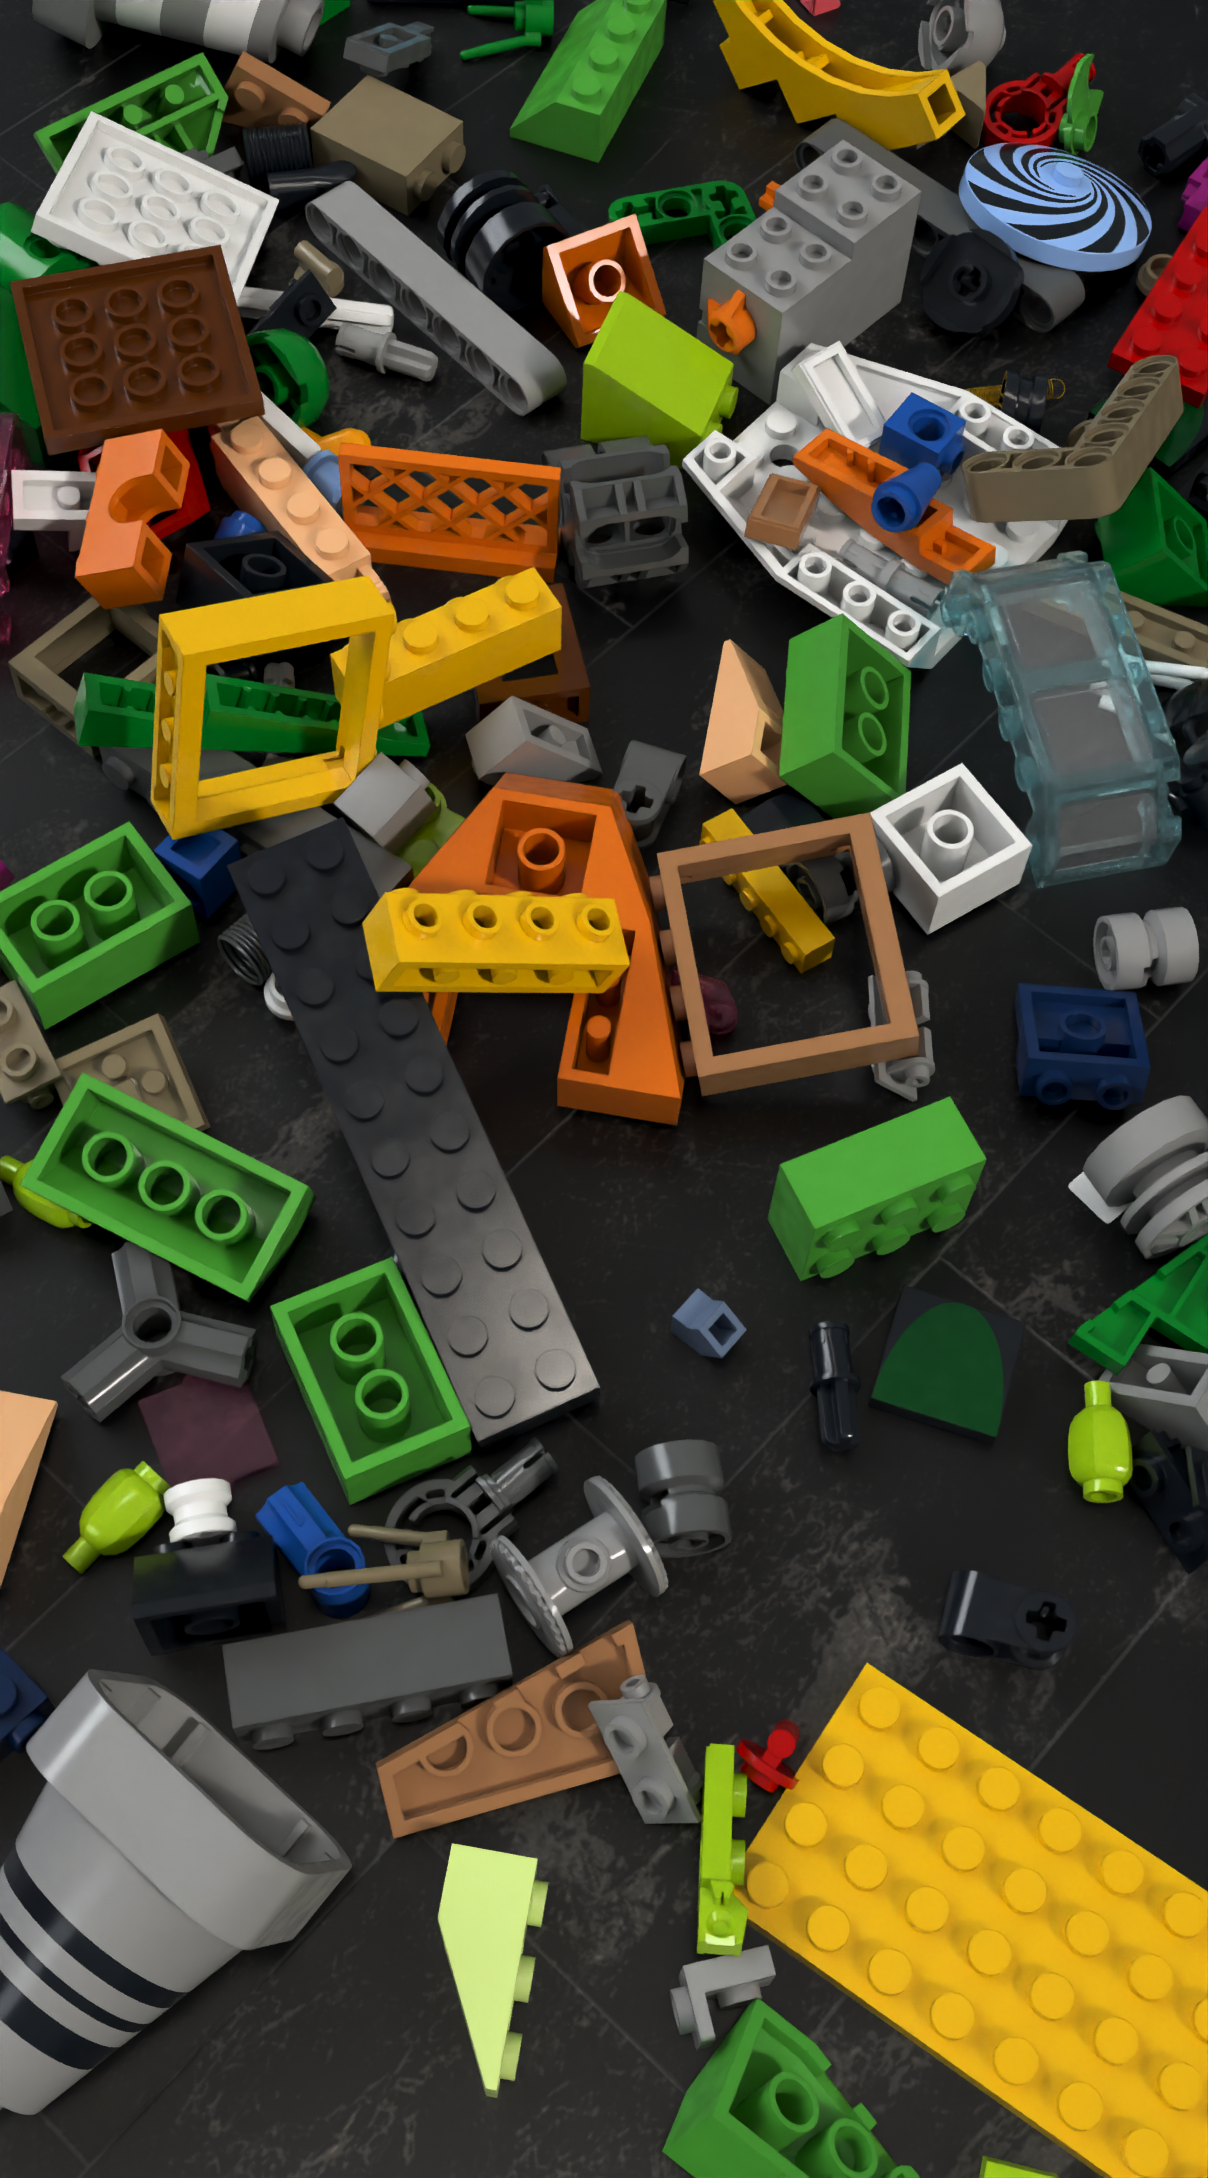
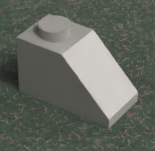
[465,696,603,785]
[1099,1343,1208,1452]

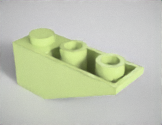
[438,1843,549,2098]

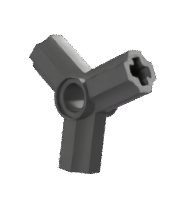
[60,1241,259,1422]

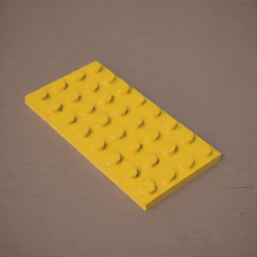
[733,1663,1208,2178]

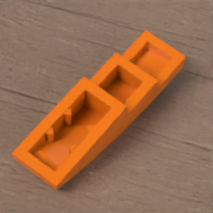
[793,428,996,593]

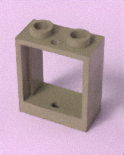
[8,596,159,758]

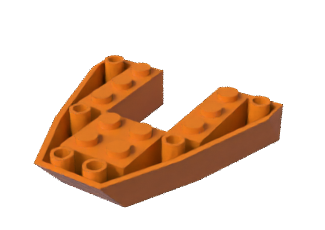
[408,772,686,1126]

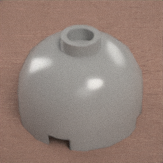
[918,0,1006,77]

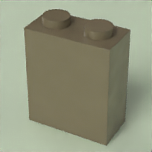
[310,75,466,216]

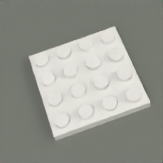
[31,111,279,304]

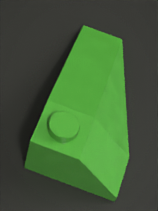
[662,1997,920,2178]

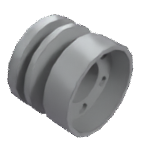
[1082,1095,1208,1259]

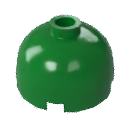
[246,328,329,428]

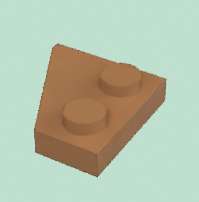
[222,51,331,143]

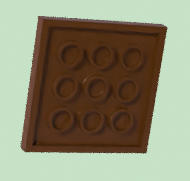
[10,245,265,455]

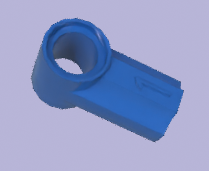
[255,1482,371,1618]

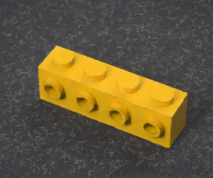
[330,567,562,730]
[362,888,630,993]

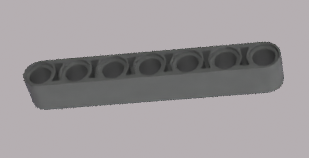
[794,118,1085,333]

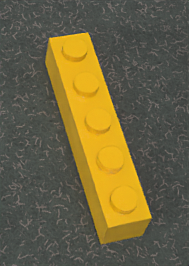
[699,808,835,974]

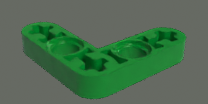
[608,180,756,250]

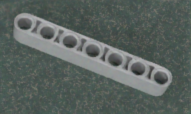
[305,181,567,416]

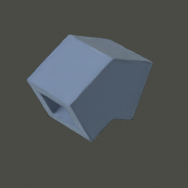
[670,1288,747,1358]

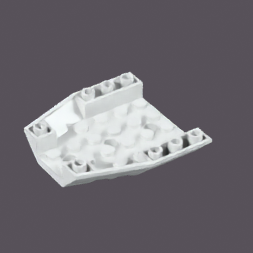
[682,343,1068,669]

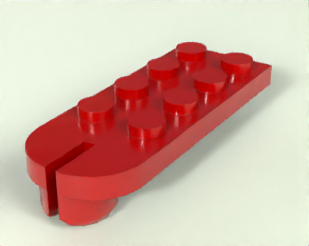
[1107,205,1208,408]

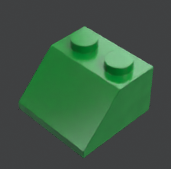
[1095,467,1208,607]

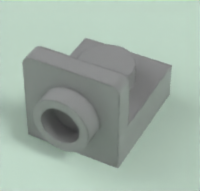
[670,1945,776,2050]

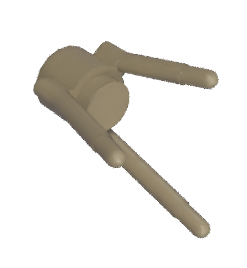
[298,1524,470,1619]

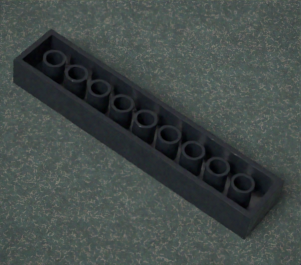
[227,817,600,1451]

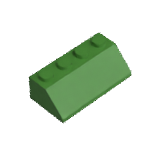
[510,0,667,163]
[20,1072,317,1302]

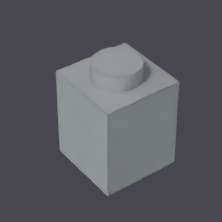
[334,752,438,855]

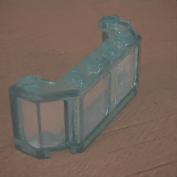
[940,550,1182,888]

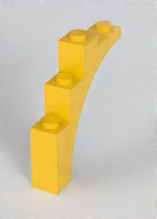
[713,0,966,151]

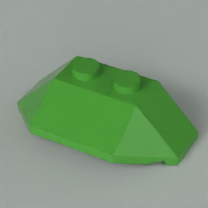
[33,52,228,175]

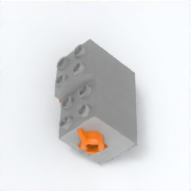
[696,140,922,405]

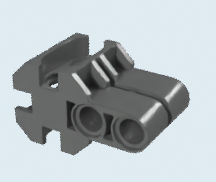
[541,435,689,589]

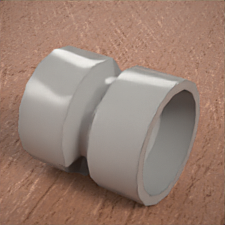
[1093,906,1199,991]

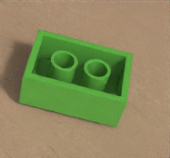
[779,613,911,819]
[0,821,200,1030]
[767,1097,987,1281]
[270,1257,471,1505]

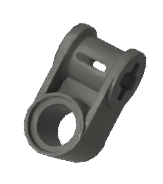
[612,739,687,850]

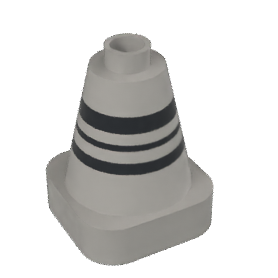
[0,1669,352,2115]

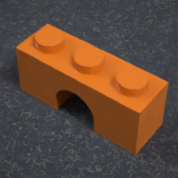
[75,429,190,610]

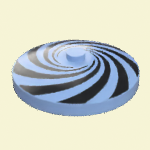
[959,143,1152,272]

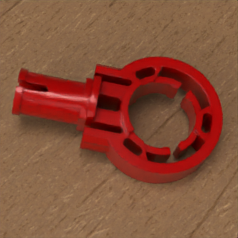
[980,53,1096,148]

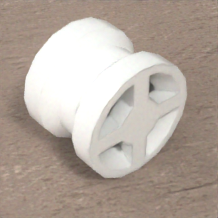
[164,1478,237,1548]

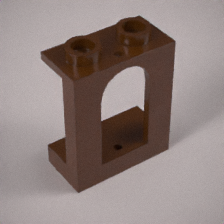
[473,583,590,724]

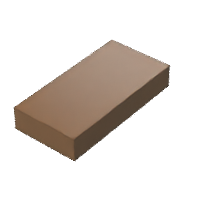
[744,473,821,550]

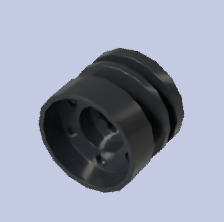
[437,169,569,312]

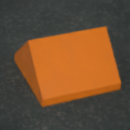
[542,213,667,348]

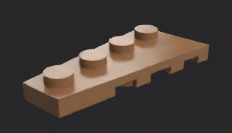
[375,1619,646,1839]

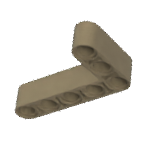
[961,355,1184,523]

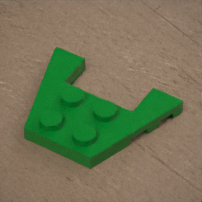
[1068,1234,1208,1376]

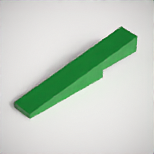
[73,672,430,757]

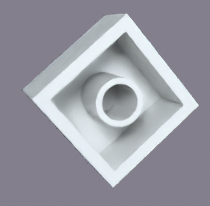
[870,763,1033,935]

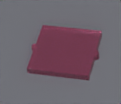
[138,1375,280,1491]

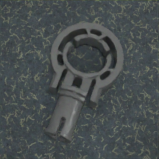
[384,1437,560,1597]

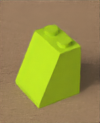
[581,291,739,469]

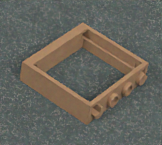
[649,812,919,1096]

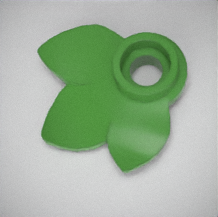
[1058,54,1104,155]

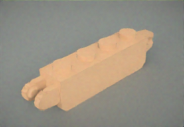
[207,416,391,602]

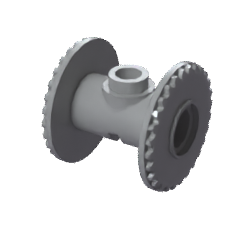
[490,1476,669,1658]

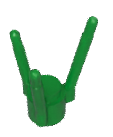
[459,0,554,60]

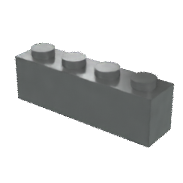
[222,1593,513,1750]

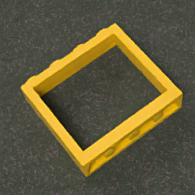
[150,575,397,840]

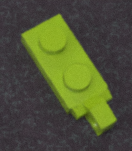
[697,1743,749,1957]

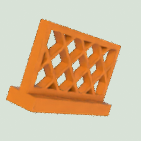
[338,442,561,583]

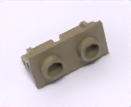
[0,980,63,1109]

